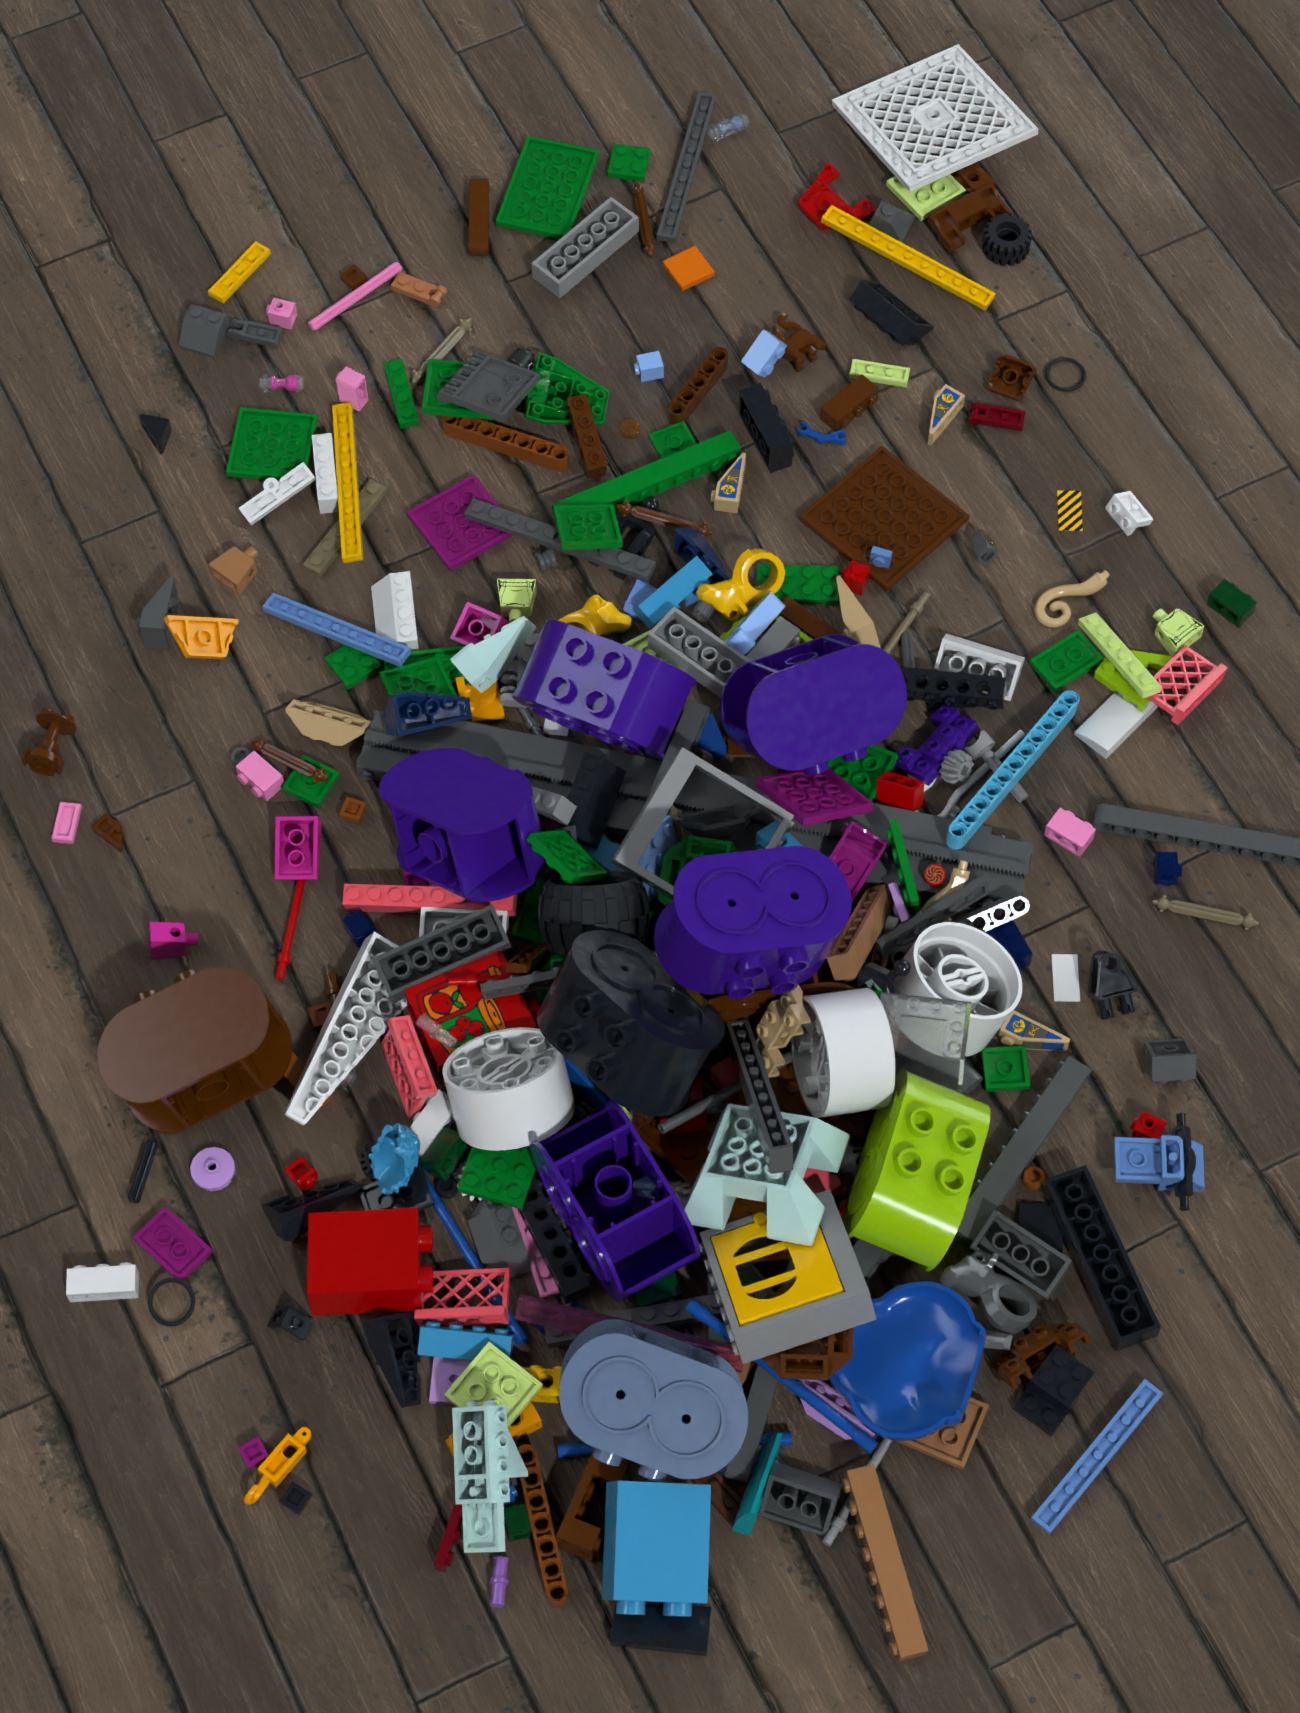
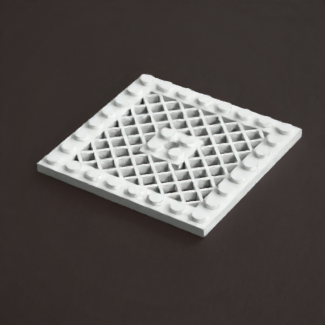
[832,44,1038,192]

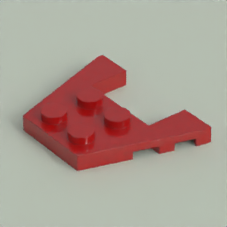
[798,162,877,231]

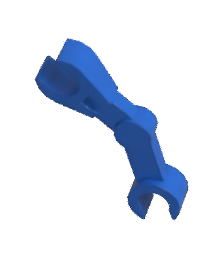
[796,422,847,445]

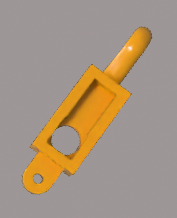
[244,1427,312,1505]

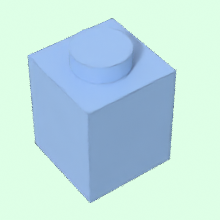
[634,351,664,382]

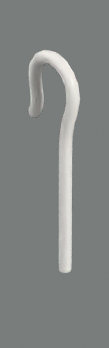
[915,730,1025,818]

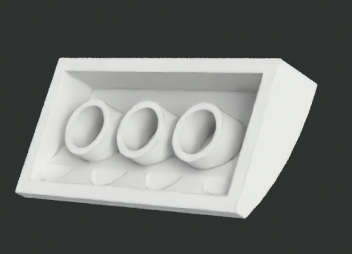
[1074,691,1159,759]

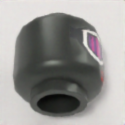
[507,347,535,370]

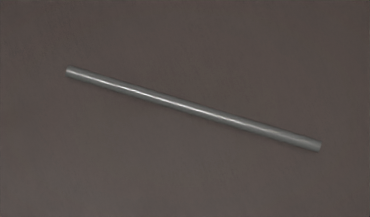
[657,1050,793,1134]

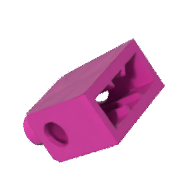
[149,922,198,960]

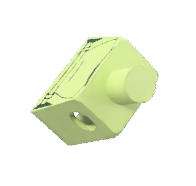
[497,579,537,623]
[1153,608,1204,656]

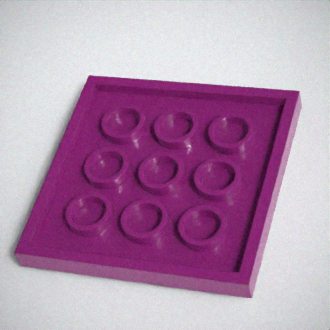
[407,474,514,572]
[755,768,874,826]

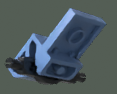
[1114,1113,1205,1211]

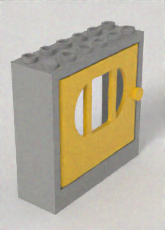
[699,1189,877,1364]

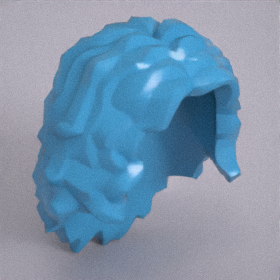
[369,1123,420,1194]

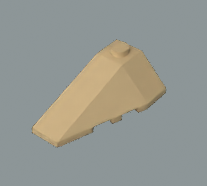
[836,575,881,648]

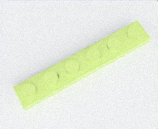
[1078,613,1161,699]

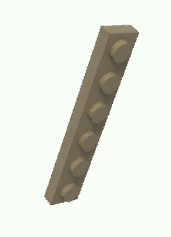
[303,479,387,577]

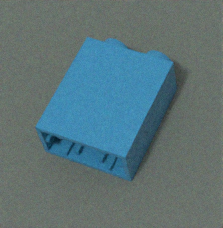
[602,1481,711,1617]

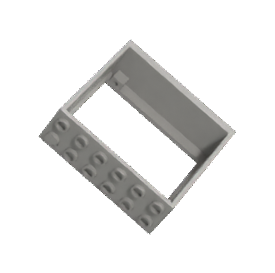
[611,747,794,900]

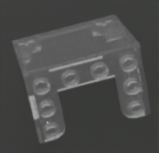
[880,992,971,1094]

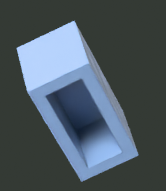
[741,329,787,378]

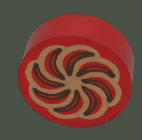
[924,864,946,887]

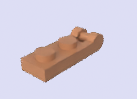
[391,272,447,307]

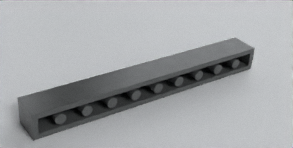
[726,1019,793,1173]
[954,1056,1092,1248]

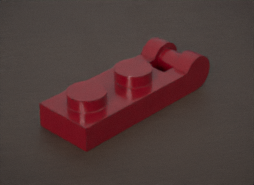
[968,403,1026,432]
[434,1504,463,1572]

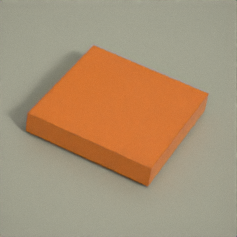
[662,246,715,291]

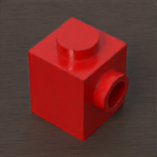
[841,560,870,596]
[1130,1111,1167,1139]

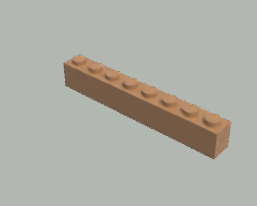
[827,883,895,982]
[842,1464,929,1662]

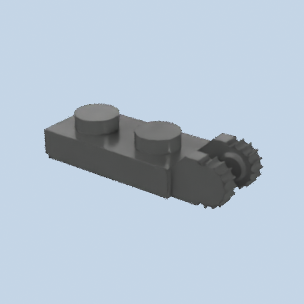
[227,319,283,348]

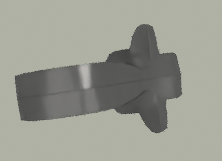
[940,1251,1037,1334]

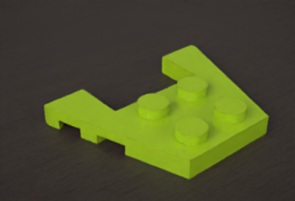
[1094,650,1174,712]

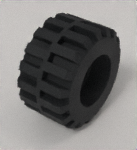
[982,214,1032,266]

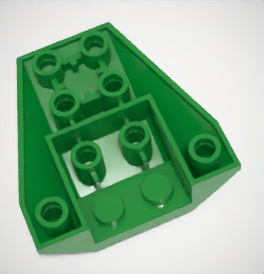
[523,353,610,425]

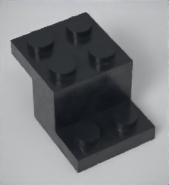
[1013,1345,1095,1437]

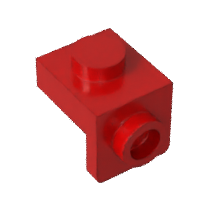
[284,1156,319,1192]

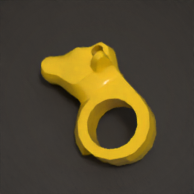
[696,548,785,621]
[558,594,632,636]

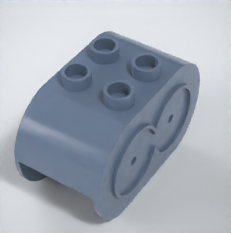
[559,1319,748,1483]

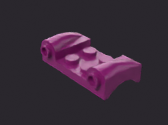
[829,821,889,902]

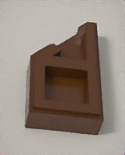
[91,813,123,852]

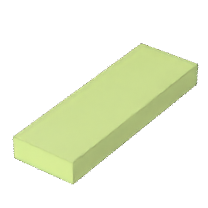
[849,359,910,388]

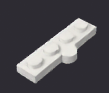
[239,462,316,526]

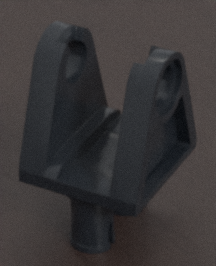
[1088,950,1139,1020]

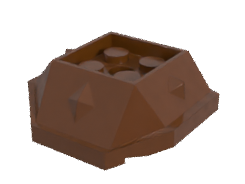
[762,1283,854,1380]

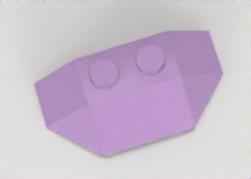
[797,1379,875,1440]

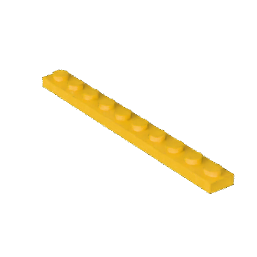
[821,205,996,311]
[332,402,364,563]

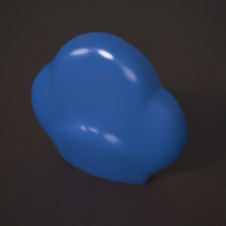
[829,1281,986,1441]

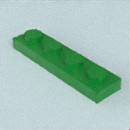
[383,359,419,429]

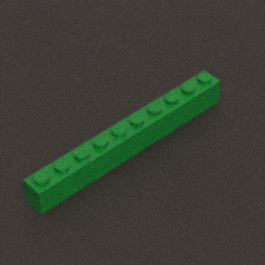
[552,430,741,517]

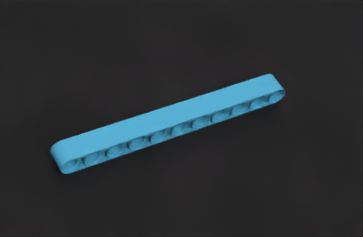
[946,690,1080,850]

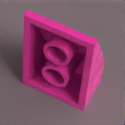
[275,816,322,880]

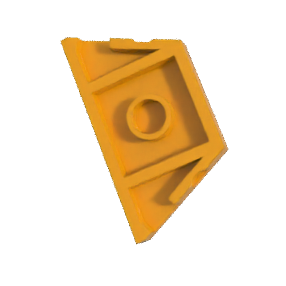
[164,615,239,659]

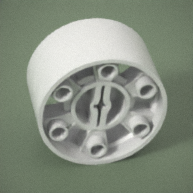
[889,922,1022,1057]
[790,988,895,1118]
[442,1027,575,1151]

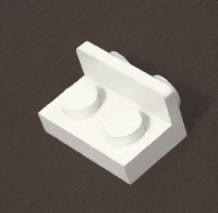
[1105,491,1154,536]

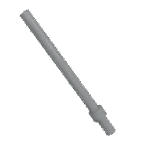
[822,1438,893,1547]

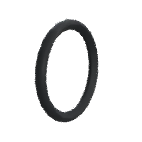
[1045,357,1086,392]
[148,1278,195,1326]

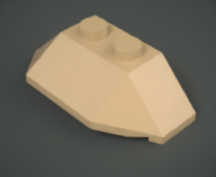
[286,699,371,746]

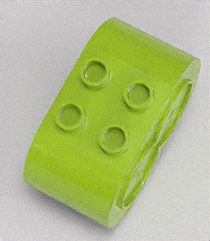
[842,1070,991,1272]

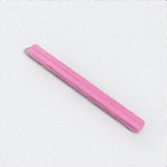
[308,262,402,330]

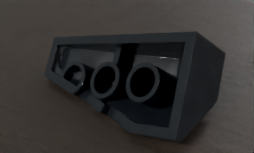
[262,1178,361,1241]
[364,1312,421,1408]

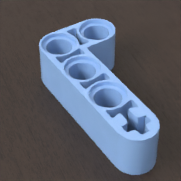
[724,591,785,655]

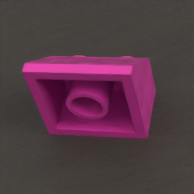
[450,602,509,646]

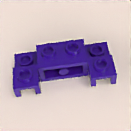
[895,704,979,786]

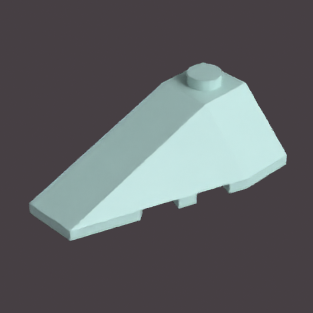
[450,616,536,693]

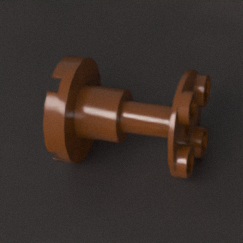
[21,708,77,776]

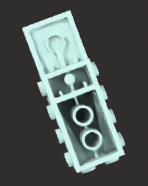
[452,1401,528,1553]

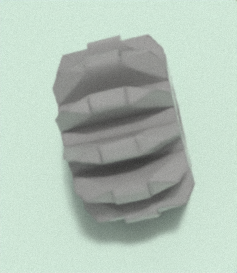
[939,749,974,786]

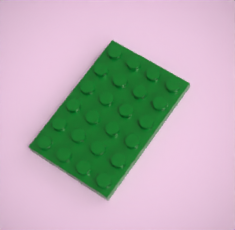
[496,136,600,240]

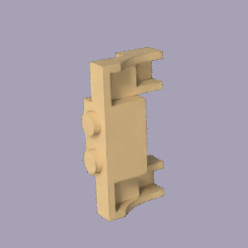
[756,984,811,1078]

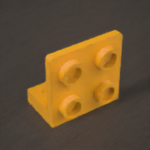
[456,676,505,723]

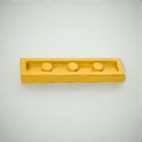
[208,241,271,304]

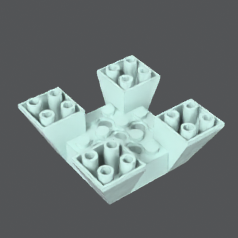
[684,1103,850,1246]

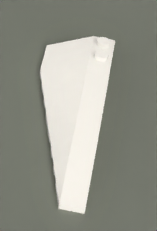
[284,932,407,1126]

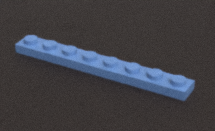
[262,593,411,667]
[1031,1379,1163,1535]

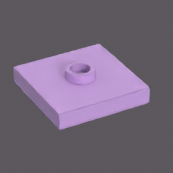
[888,882,912,923]
[429,1357,473,1405]

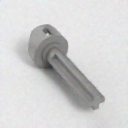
[964,730,1029,803]

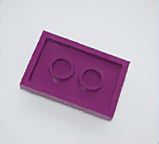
[132,1206,213,1281]

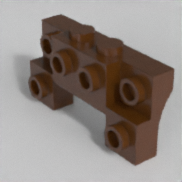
[928,183,1012,252]
[990,1320,1091,1389]

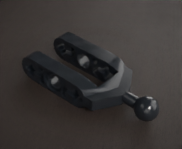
[588,498,660,580]
[841,959,912,1010]

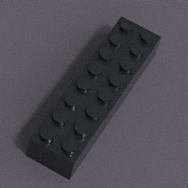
[1042,1165,1161,1351]

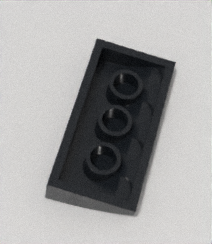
[611,1601,711,1656]

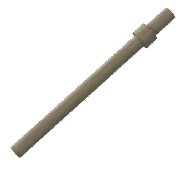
[883,591,930,654]

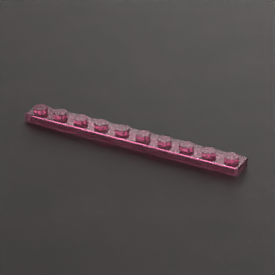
[514,1294,743,1373]

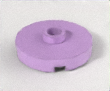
[190,1147,236,1192]

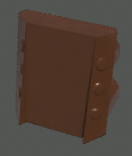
[985,355,1037,401]

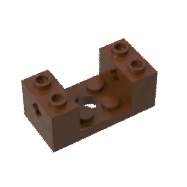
[556,1450,632,1563]

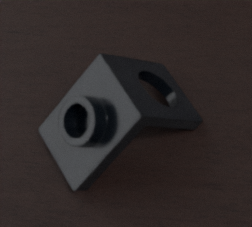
[267,1305,313,1340]

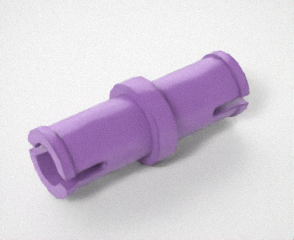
[489,1556,509,1608]

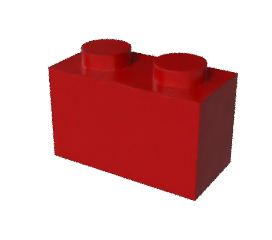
[876,771,924,811]

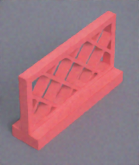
[1147,645,1228,725]
[381,1015,438,1119]
[414,1268,511,1327]

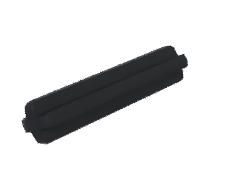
[127,1140,158,1204]

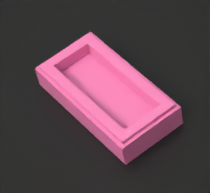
[51,802,82,844]

